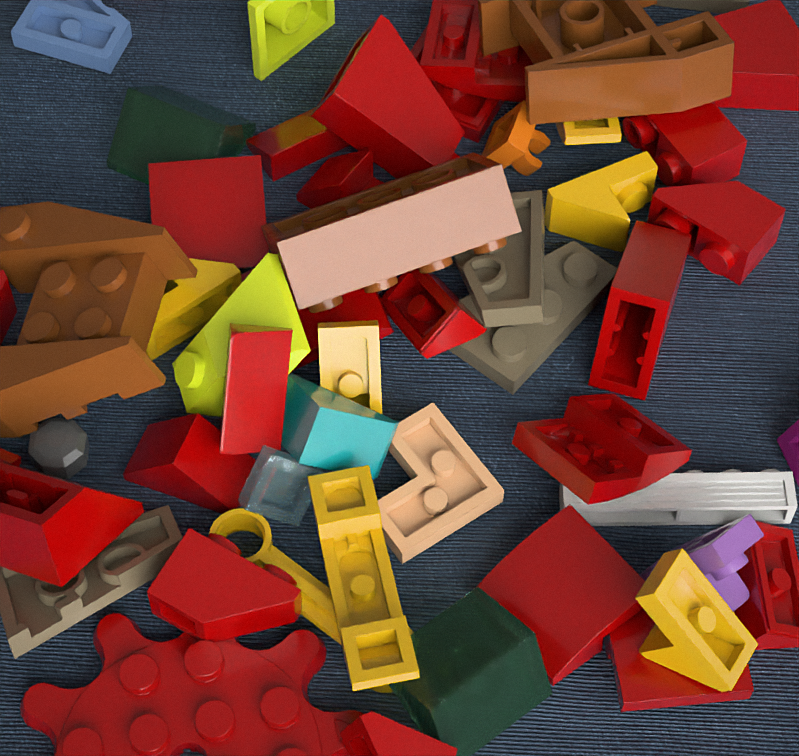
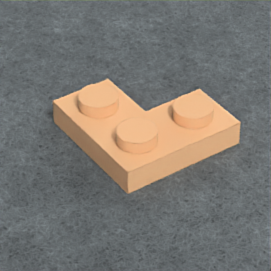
[378,403,504,564]

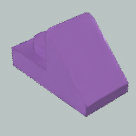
[639,514,764,611]

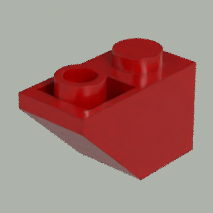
[623,103,747,187]
[647,180,786,286]
[147,528,302,642]

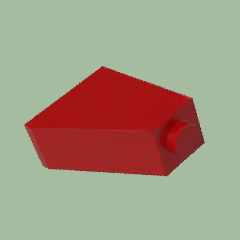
[710,0,799,111]
[311,14,465,179]
[588,220,692,401]

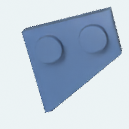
[11,0,132,74]

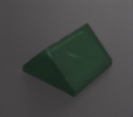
[107,86,256,185]
[389,587,553,756]

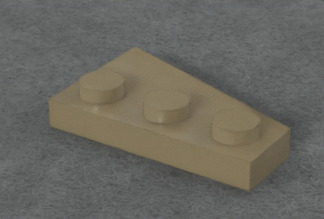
[452,190,545,328]
[449,241,617,395]
[0,505,183,659]

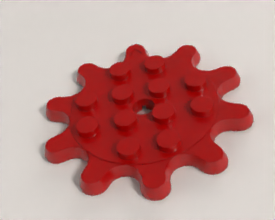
[20,613,365,756]

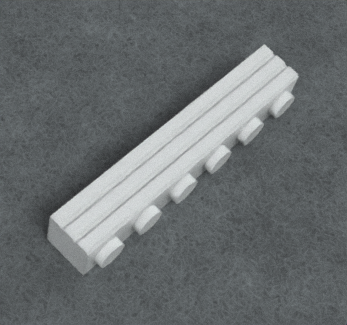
[559,469,797,526]

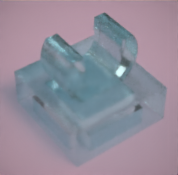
[238,445,324,527]

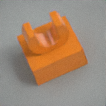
[481,100,551,176]

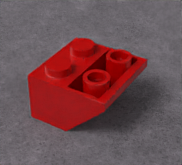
[0,462,144,587]

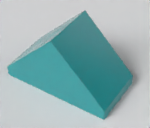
[281,373,399,479]

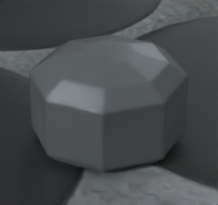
[28,418,90,479]

